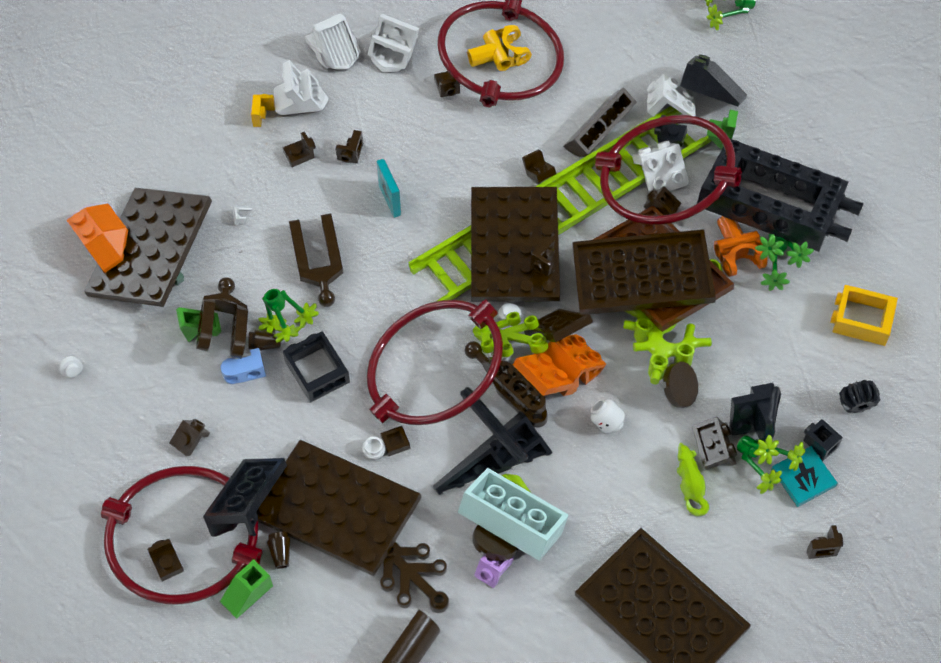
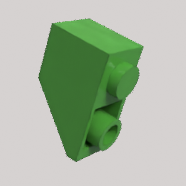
[220,559,273,619]

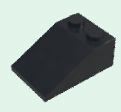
[680,54,747,107]

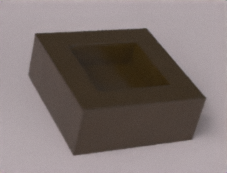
[380,425,411,456]

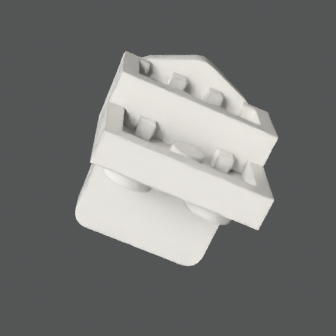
[305,14,361,70]
[367,14,419,72]
[273,60,329,115]

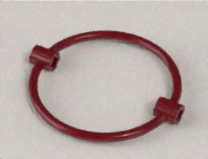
[437,0,564,108]
[595,115,742,225]
[367,299,503,425]
[100,466,263,605]

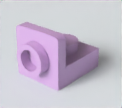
[475,554,514,588]

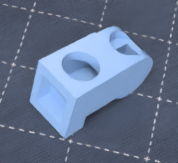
[221,348,266,384]

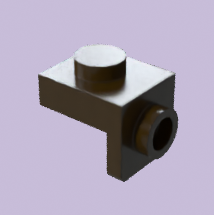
[169,419,210,456]

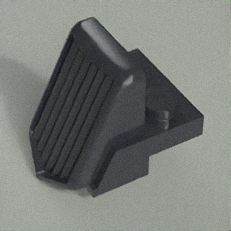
[729,382,781,442]

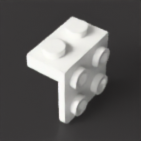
[647,74,695,117]
[632,141,689,193]

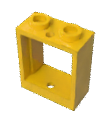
[830,285,898,346]

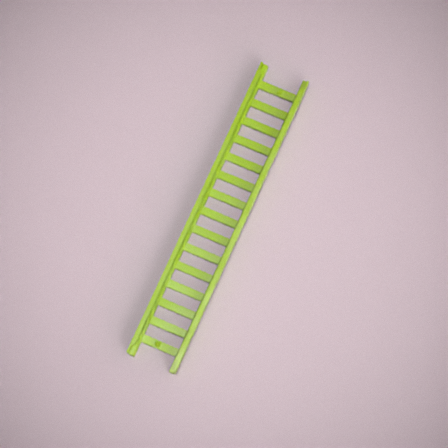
[408,106,712,301]

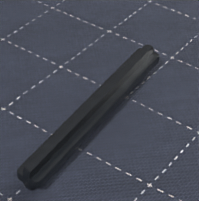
[460,387,528,464]

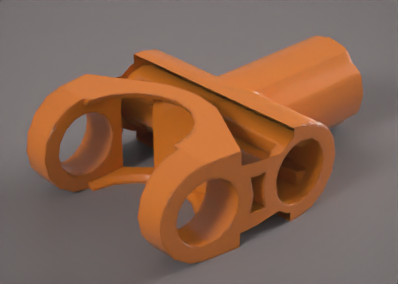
[714,216,767,277]

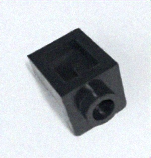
[654,115,687,147]

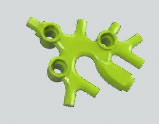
[623,310,712,385]

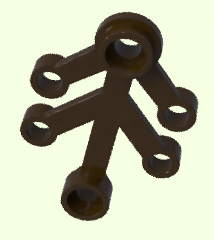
[380,542,449,613]

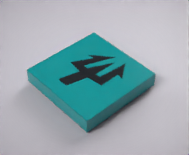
[376,159,401,218]
[771,446,838,507]

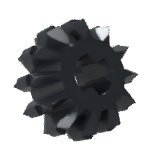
[839,380,881,413]

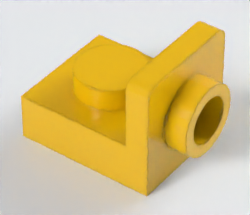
[251,94,275,127]

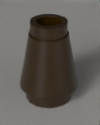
[248,329,281,351]
[267,532,290,569]

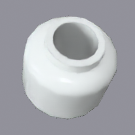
[590,399,625,433]

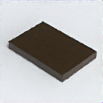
[524,309,593,342]

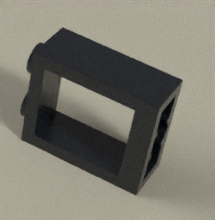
[283,331,350,403]

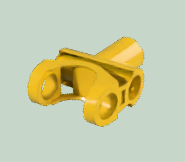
[467,25,532,71]

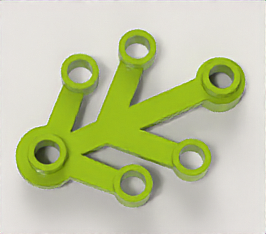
[473,312,548,357]

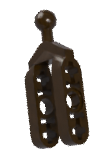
[289,213,343,307]
[196,277,248,359]
[464,341,548,428]

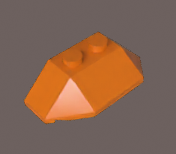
[67,203,128,273]

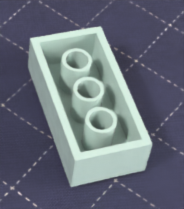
[458,468,569,561]

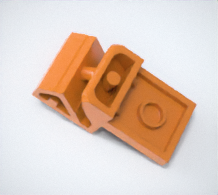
[512,334,606,396]

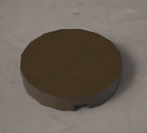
[663,362,698,408]
[472,525,518,561]

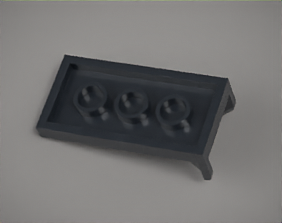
[203,458,287,537]

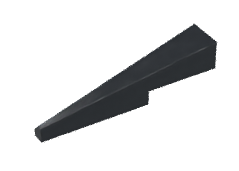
[433,411,553,495]

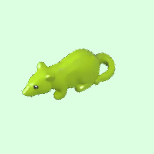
[677,443,710,516]

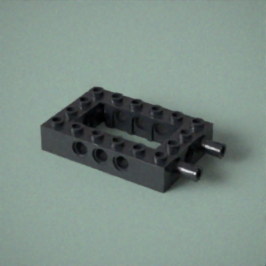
[697,138,864,252]

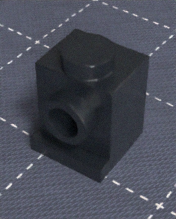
[803,419,843,461]

